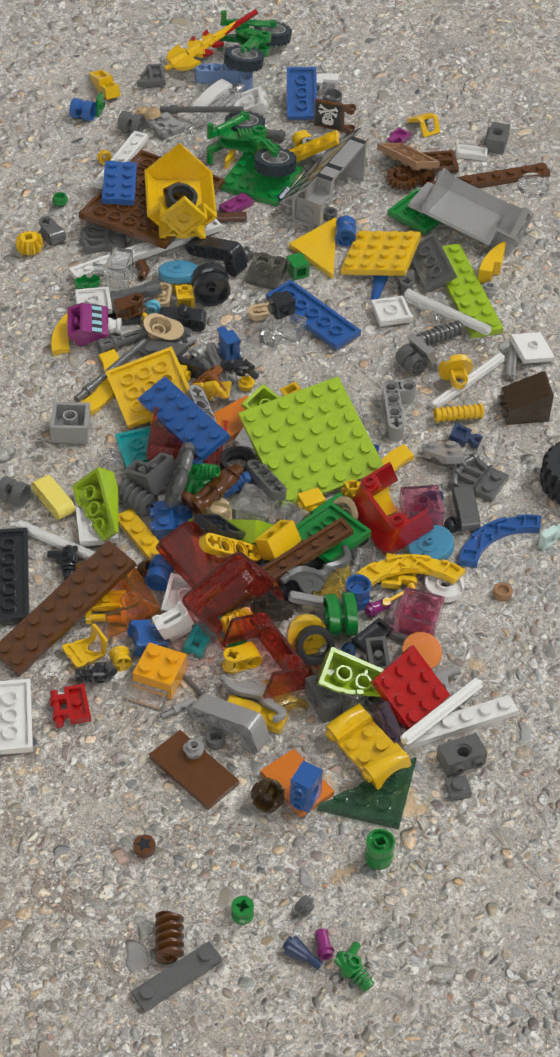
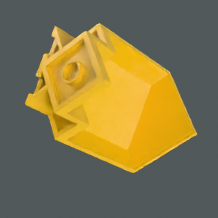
[144,143,217,239]

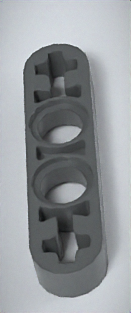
[246,459,287,501]

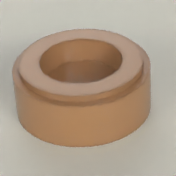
[492,582,513,602]

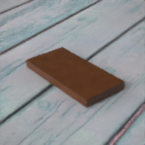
[149,730,239,810]

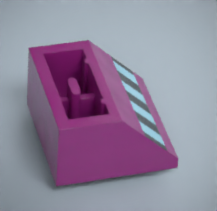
[67,303,109,346]

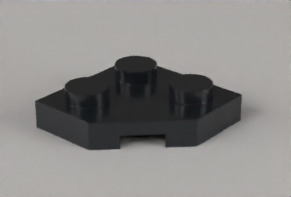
[192,514,246,540]

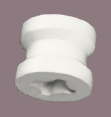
[108,318,122,335]

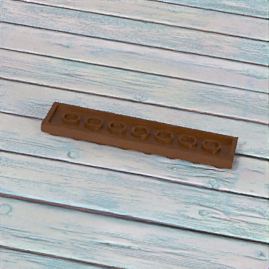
[0,540,137,676]

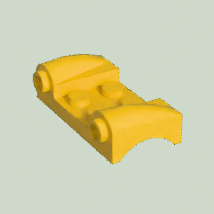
[325,703,412,790]

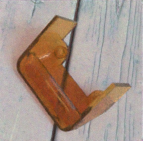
[75,560,161,638]

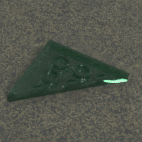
[317,757,417,830]

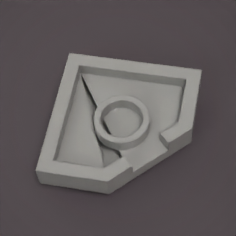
[422,441,465,464]

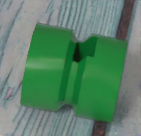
[364,828,395,870]

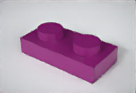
[219,193,254,213]

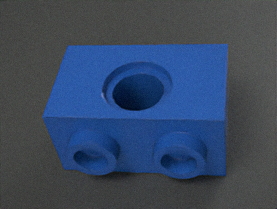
[290,760,323,813]

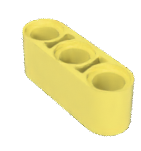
[31,474,76,520]

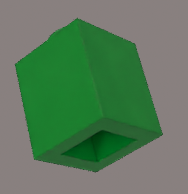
[286,252,309,281]

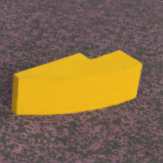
[89,69,121,100]
[478,242,506,284]

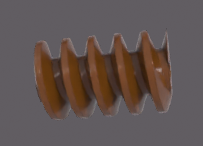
[155,911,184,964]

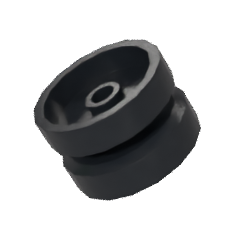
[191,262,231,306]

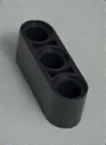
[158,307,207,332]

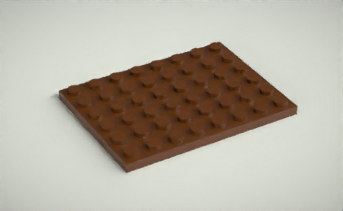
[79,150,225,249]

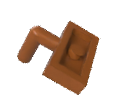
[190,365,226,391]

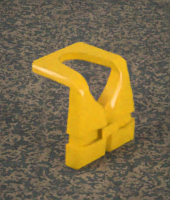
[407,112,441,137]
[192,381,232,401]
[62,623,108,668]

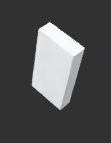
[456,144,488,161]

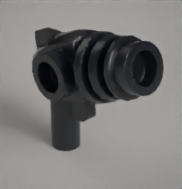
[220,358,259,379]
[47,545,78,580]
[75,662,117,683]

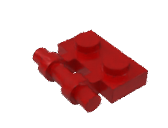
[49,683,91,728]

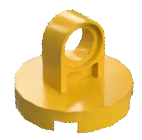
[438,354,473,390]
[286,614,326,655]

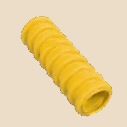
[433,403,484,423]

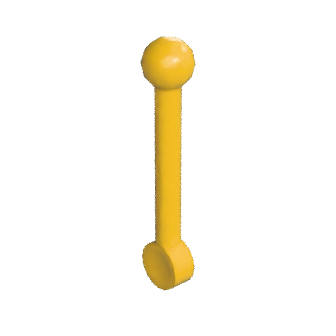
[382,585,416,606]

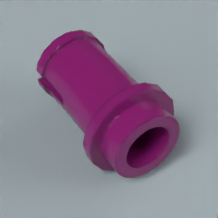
[364,597,391,617]
[313,928,335,960]

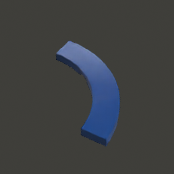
[458,514,541,568]

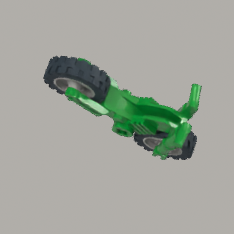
[217,10,292,72]
[206,111,296,177]

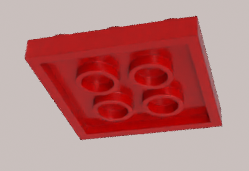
[370,645,450,731]

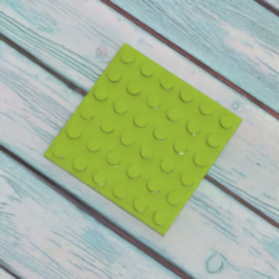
[238,376,383,511]

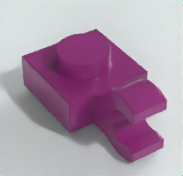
[387,127,411,143]

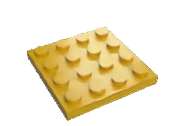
[341,230,421,276]
[105,346,189,429]

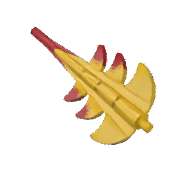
[164,9,258,71]

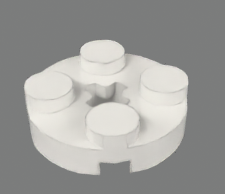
[425,575,465,603]

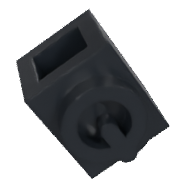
[267,290,296,320]

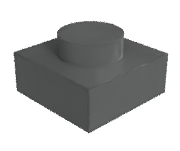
[444,775,472,801]

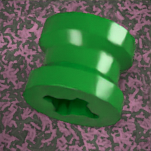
[231,896,254,925]

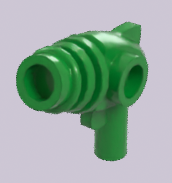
[184,463,220,493]
[334,942,375,993]

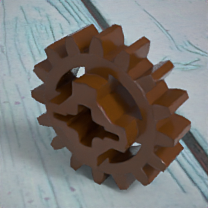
[386,164,421,191]

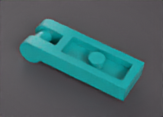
[183,606,223,658]

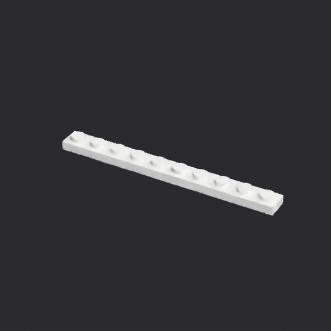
[69,219,222,279]

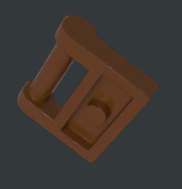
[423,150,459,173]

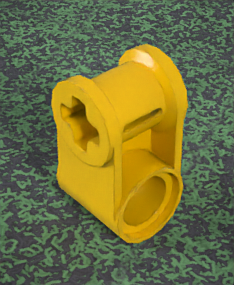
[222,641,263,674]

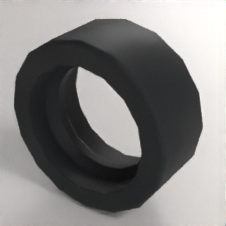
[165,183,198,208]
[220,446,255,472]
[295,625,335,666]

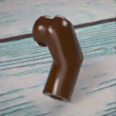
[135,259,150,281]

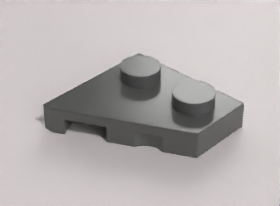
[137,64,166,87]
[140,339,188,357]

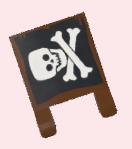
[314,98,356,134]

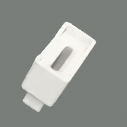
[152,601,194,642]

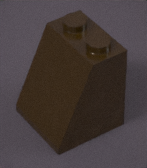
[497,371,554,425]

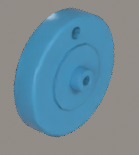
[158,260,198,284]
[408,525,455,561]

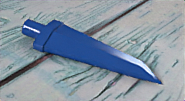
[371,275,390,300]

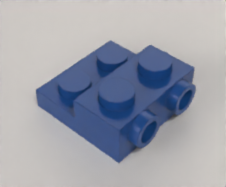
[150,501,194,540]

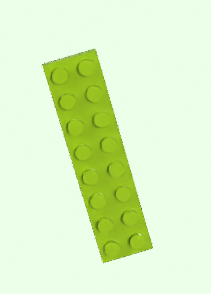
[442,243,504,339]

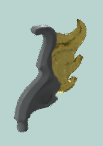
[279,545,352,597]

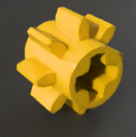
[341,480,361,500]

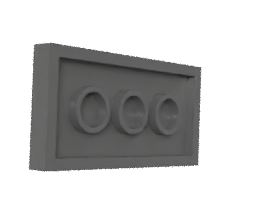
[412,232,457,294]

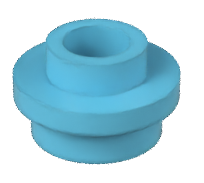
[145,299,161,314]

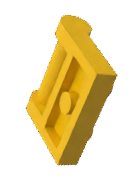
[85,590,126,624]

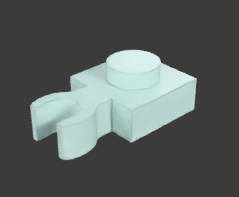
[538,523,560,551]

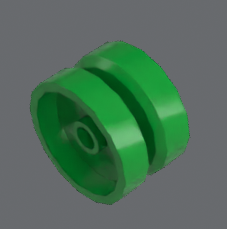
[323,592,358,638]

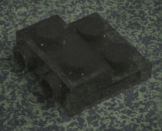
[245,252,288,290]

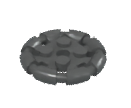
[165,442,195,508]

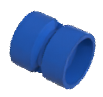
[69,98,96,121]
[335,216,356,247]
[145,554,176,591]
[345,574,371,611]

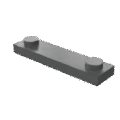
[131,941,222,1013]

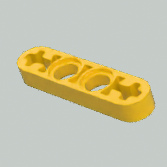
[199,533,262,564]

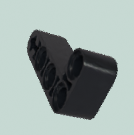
[185,236,248,277]

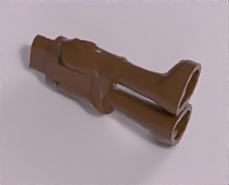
[180,463,244,514]

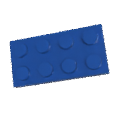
[287,67,317,120]
[102,160,137,205]

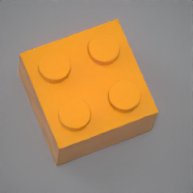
[133,642,187,700]

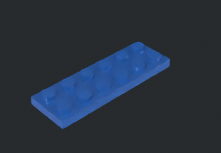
[266,280,361,350]
[137,376,231,462]

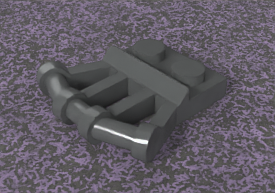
[79,222,126,255]
[448,452,509,503]

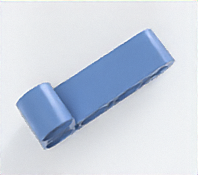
[195,63,253,92]

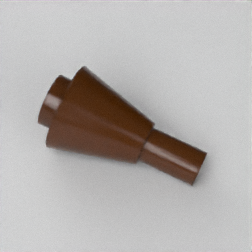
[416,168,435,185]

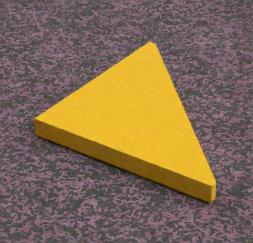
[289,218,337,278]

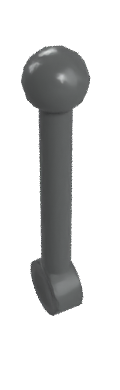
[183,674,205,696]

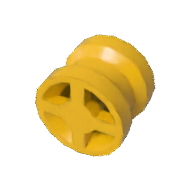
[109,646,132,671]

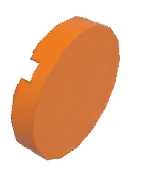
[401,632,442,670]

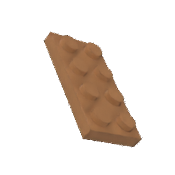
[377,143,440,171]

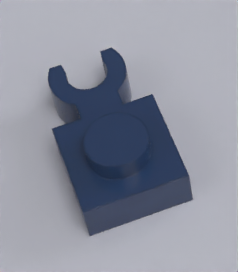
[448,422,483,449]

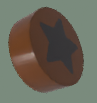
[133,835,156,858]

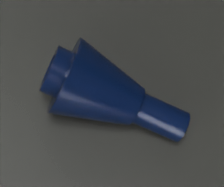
[282,935,323,970]

